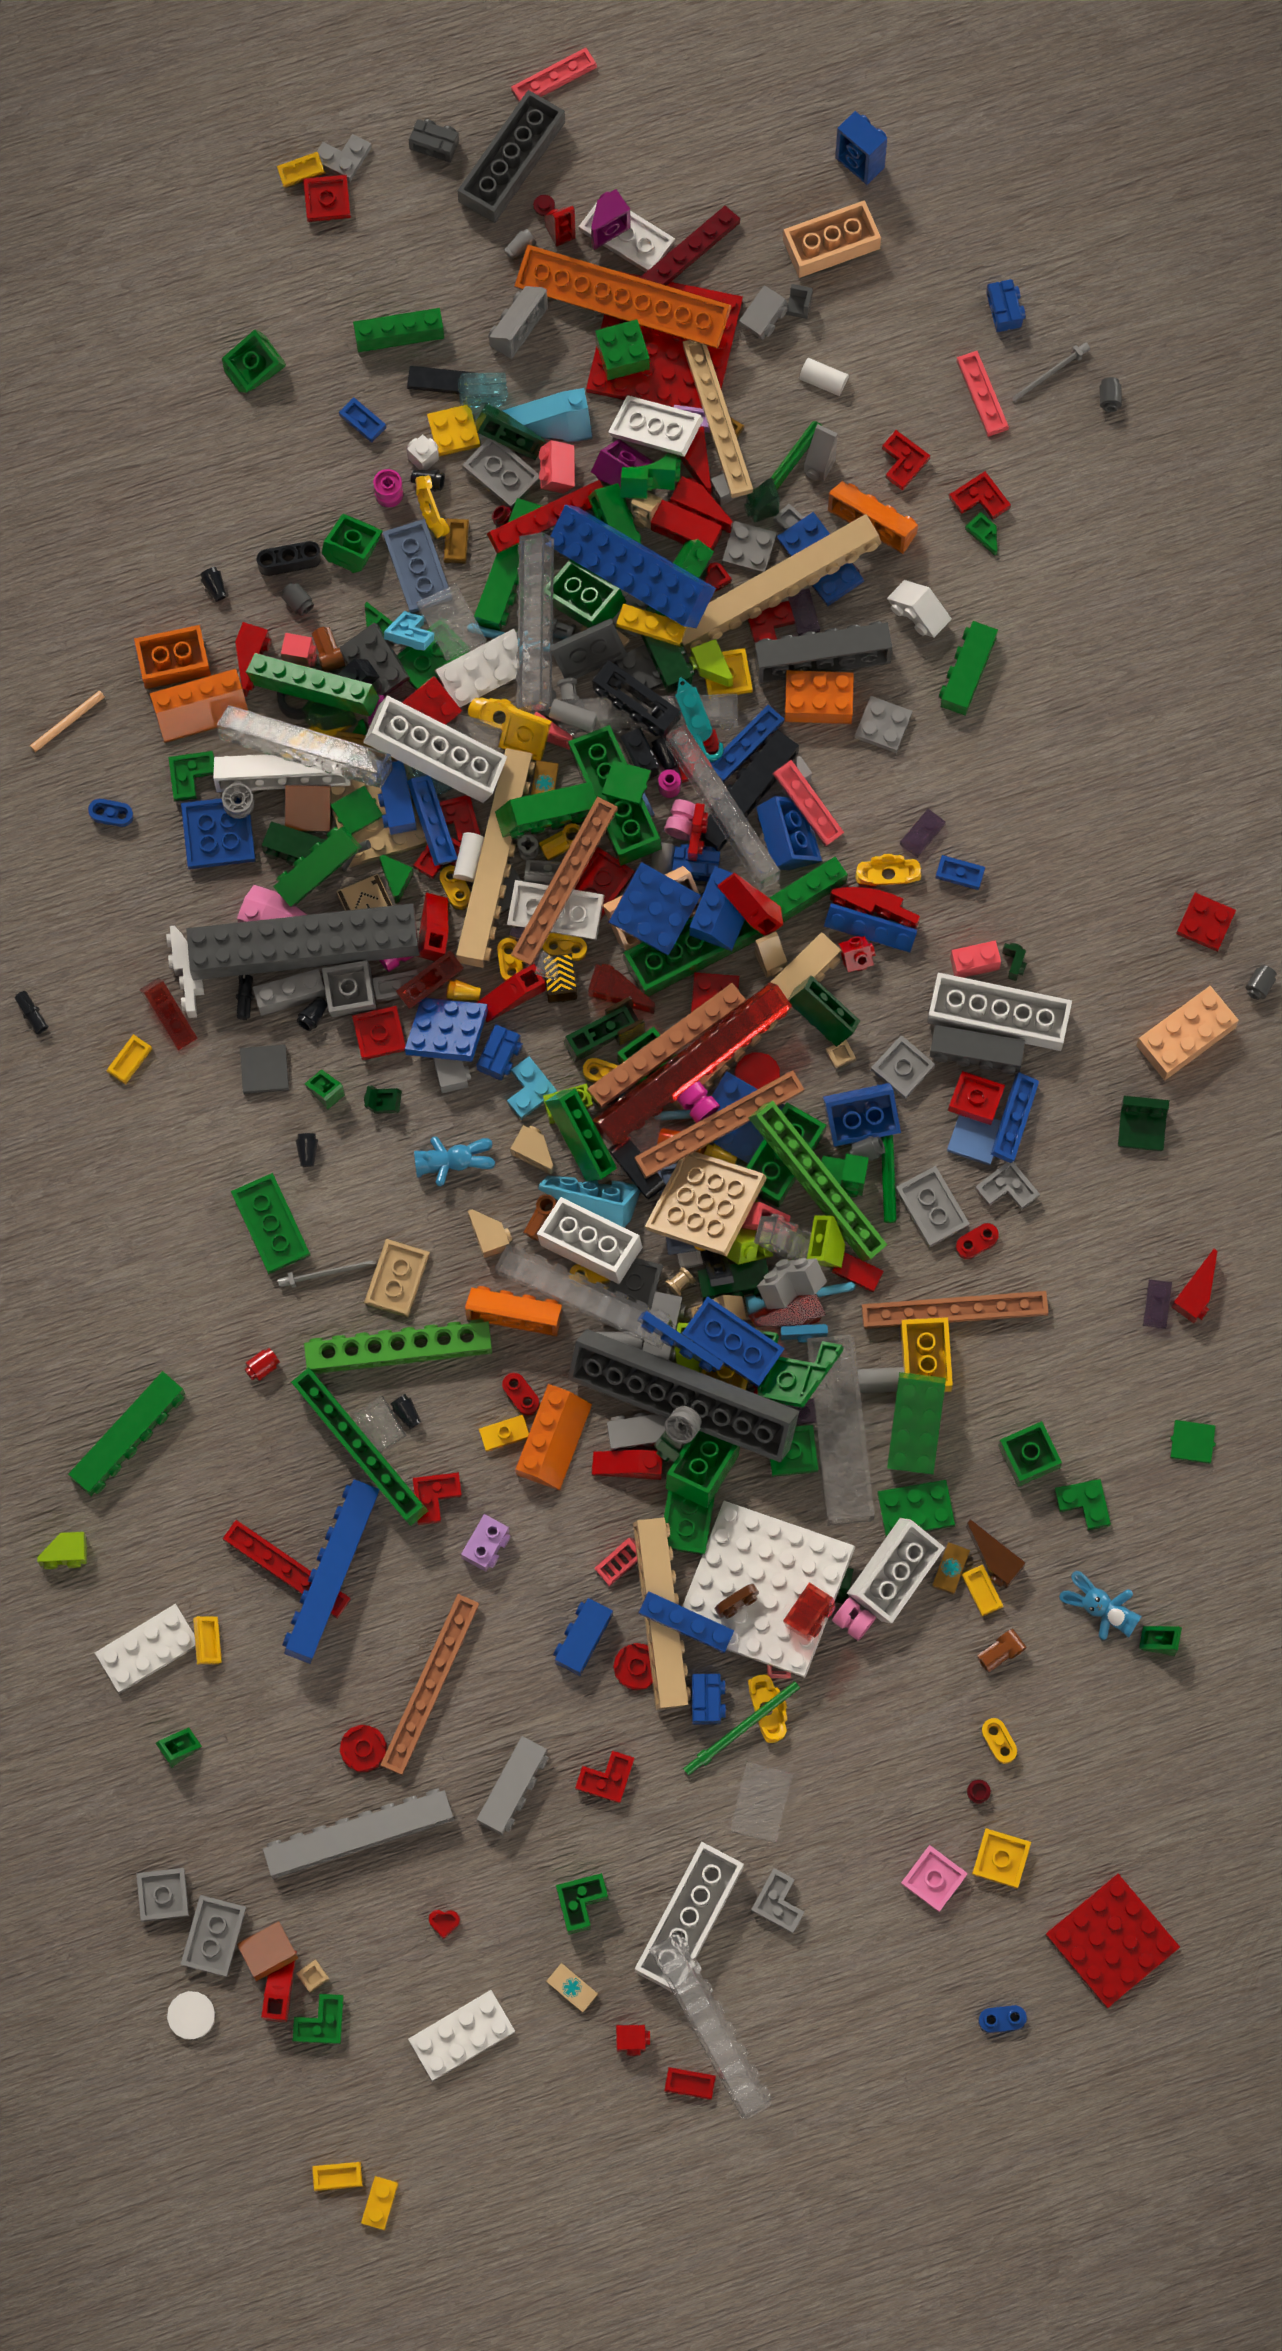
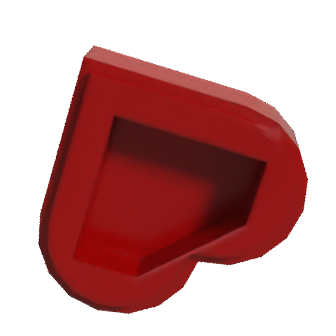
[705,562,732,592]
[429,1910,460,1940]

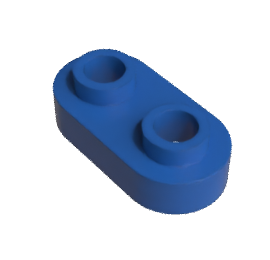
[88,799,134,827]
[978,2005,1027,2033]

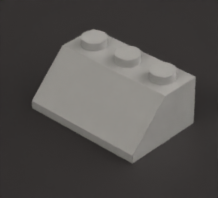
[488,286,548,359]

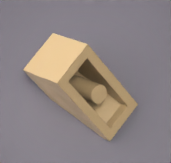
[755,931,787,978]
[510,1125,554,1175]
[468,1209,512,1258]

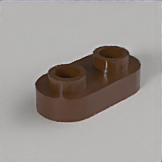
[714,1584,759,1619]

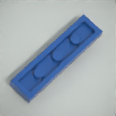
[707,705,785,783]
[407,775,457,866]
[824,903,918,953]
[991,1072,1039,1163]
[637,1311,724,1373]
[638,1591,734,1653]

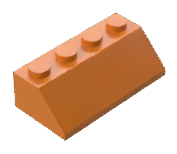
[828,481,918,554]
[150,669,250,743]
[465,1286,563,1337]
[515,1384,592,1491]

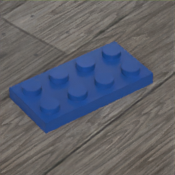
[777,512,864,607]
[682,1297,785,1388]

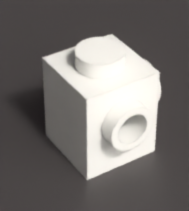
[407,434,439,470]

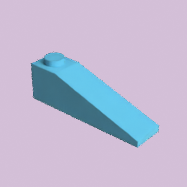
[503,388,592,443]
[538,1176,640,1228]

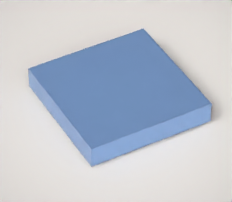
[947,1115,1001,1166]

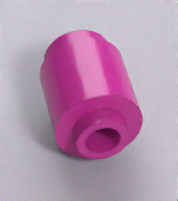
[658,770,681,798]

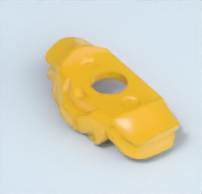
[415,475,450,539]
[468,698,521,730]
[855,854,921,886]
[748,1675,787,1743]

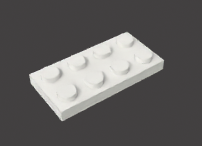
[578,203,675,272]
[608,395,704,457]
[435,629,534,707]
[507,880,605,940]
[95,1604,196,1694]
[408,1990,515,2082]

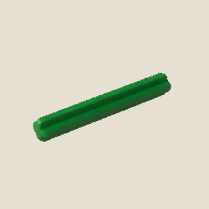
[765,421,822,494]
[881,1135,897,1223]

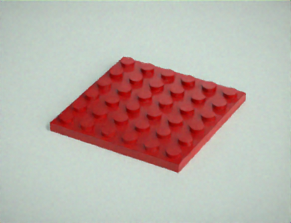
[586,271,743,409]

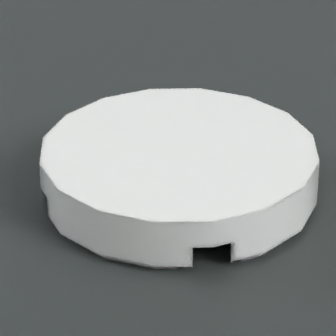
[167,1991,215,2040]

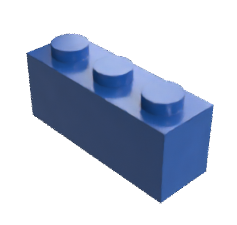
[373,761,417,835]
[553,1598,613,1676]

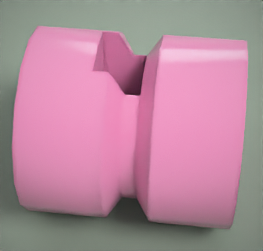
[664,799,696,841]
[832,1597,876,1641]

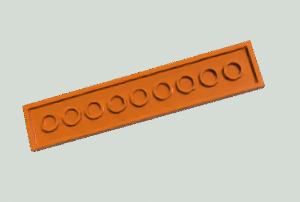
[514,245,732,348]

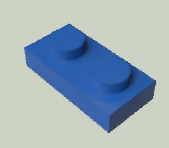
[339,397,386,443]
[935,855,985,890]

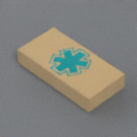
[546,1963,598,2013]

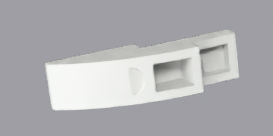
[166,926,204,1018]

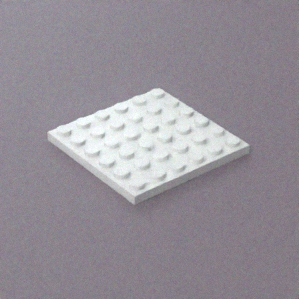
[679,1501,855,1678]

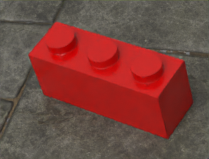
[651,500,722,551]

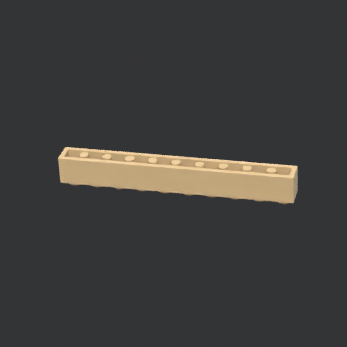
[682,514,882,653]
[456,748,536,968]
[662,932,841,1110]

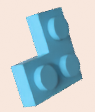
[384,611,434,651]
[507,1056,557,1120]

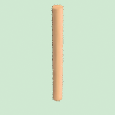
[30,690,105,753]

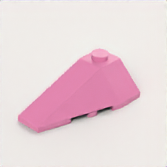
[237,885,307,923]

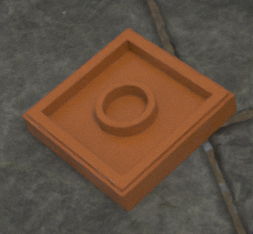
[285,785,331,831]
[237,1921,299,1982]

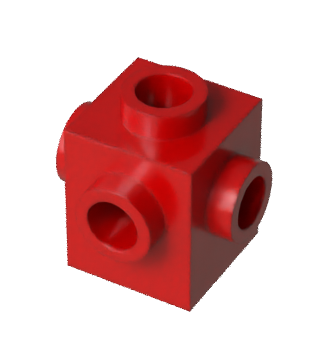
[838,936,876,973]

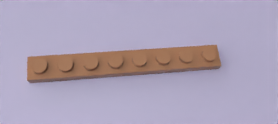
[511,797,618,966]
[587,983,746,1109]
[634,1070,805,1179]
[862,1291,1048,1329]
[381,1594,480,1776]

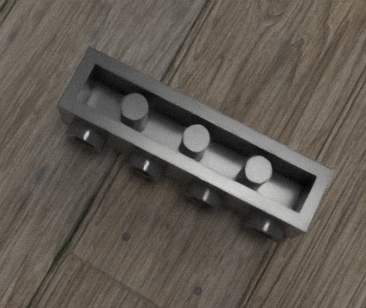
[929,1025,1025,1074]

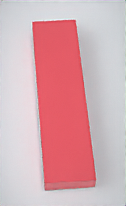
[511,48,597,102]
[956,351,1009,437]
[772,760,844,846]

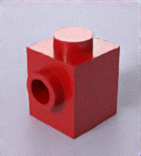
[616,2025,650,2056]

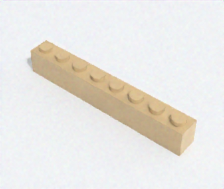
[633,1518,691,1710]

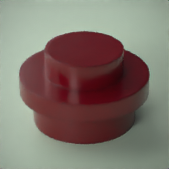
[533,195,555,216]
[491,505,512,527]
[967,1780,991,1804]

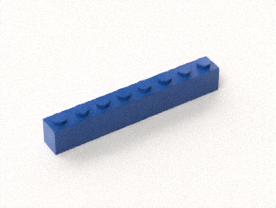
[282,1479,380,1664]

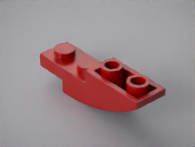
[830,887,920,929]

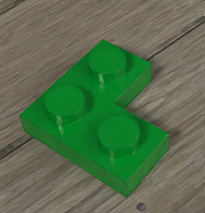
[168,751,214,802]
[1054,1479,1111,1530]
[292,1994,344,2044]

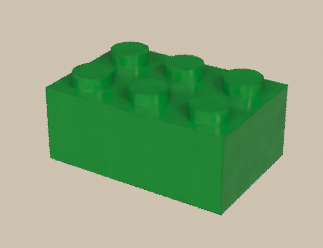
[543,559,627,628]
[665,1431,740,1508]

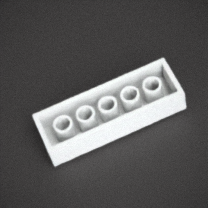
[363,695,507,803]
[927,972,1072,1051]
[635,1842,744,1994]

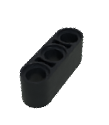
[256,541,321,576]
[608,1135,666,1200]

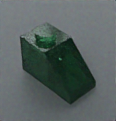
[744,478,780,523]
[302,700,357,731]

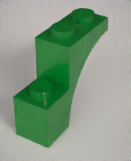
[620,452,681,499]

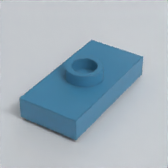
[781,1324,828,1343]

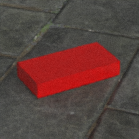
[832,1252,884,1293]
[664,2067,716,2100]

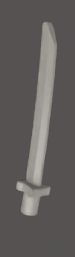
[1012,342,1090,402]
[278,1261,377,1288]

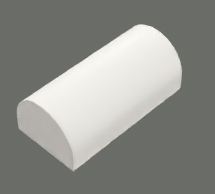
[800,358,849,396]
[453,832,484,883]

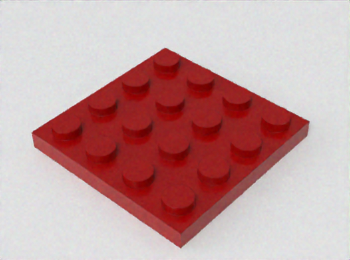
[1045,1873,1180,2009]

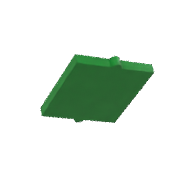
[602,760,651,805]
[331,785,383,835]
[1170,1420,1216,1464]

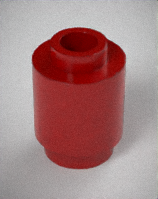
[244,1348,280,1381]

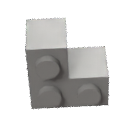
[757,1258,827,1309]

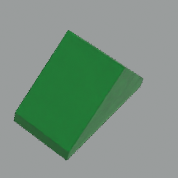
[379,855,413,904]
[305,1069,345,1110]
[1139,1626,1182,1656]
[156,1727,202,1767]

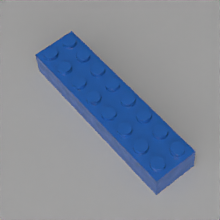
[546,505,716,628]

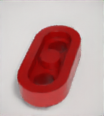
[956,1223,999,1259]
[502,1373,539,1416]

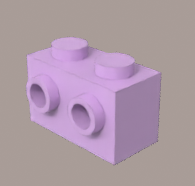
[461,1514,511,1572]

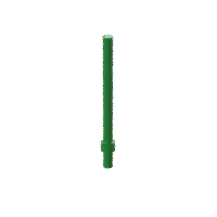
[683,1681,800,1776]

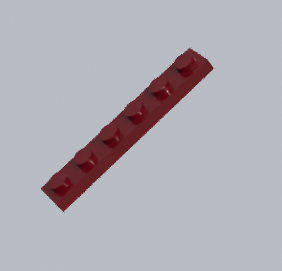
[640,205,741,286]

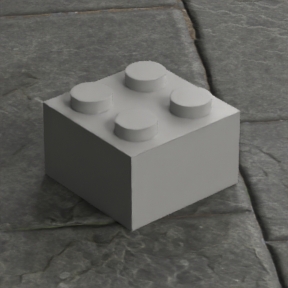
[322,960,377,1018]

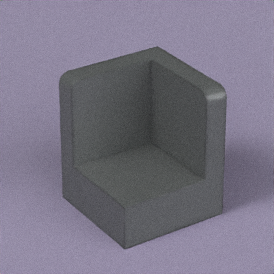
[786,284,813,319]

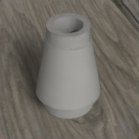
[504,229,537,260]

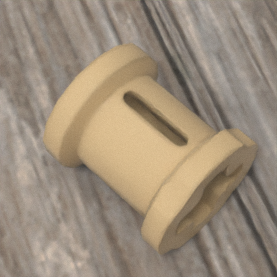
[665,1267,696,1296]

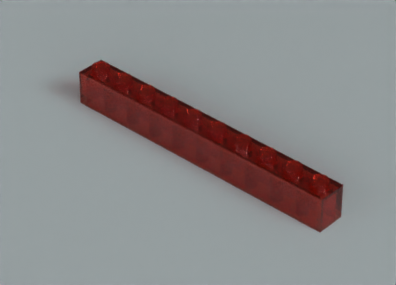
[593,982,792,1145]

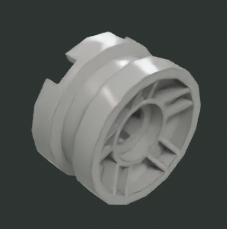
[222,783,254,819]
[664,1406,702,1444]

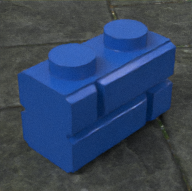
[986,279,1026,332]
[672,844,720,882]
[476,1025,523,1080]
[692,1674,726,1725]

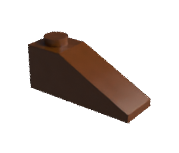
[966,1519,1025,1588]

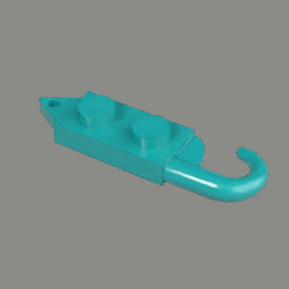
[675,677,724,762]

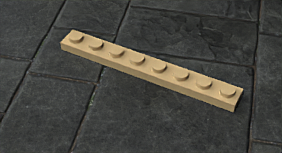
[683,340,753,498]

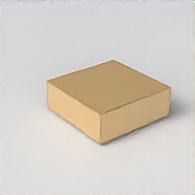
[826,1040,856,1070]
[296,1959,330,1994]

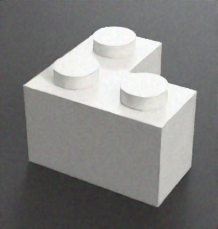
[887,580,951,638]

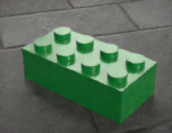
[495,782,596,839]
[746,1102,826,1208]
[887,1372,946,1475]

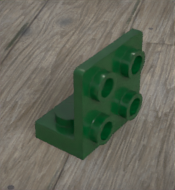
[1118,1096,1170,1151]

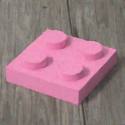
[901,1845,968,1912]

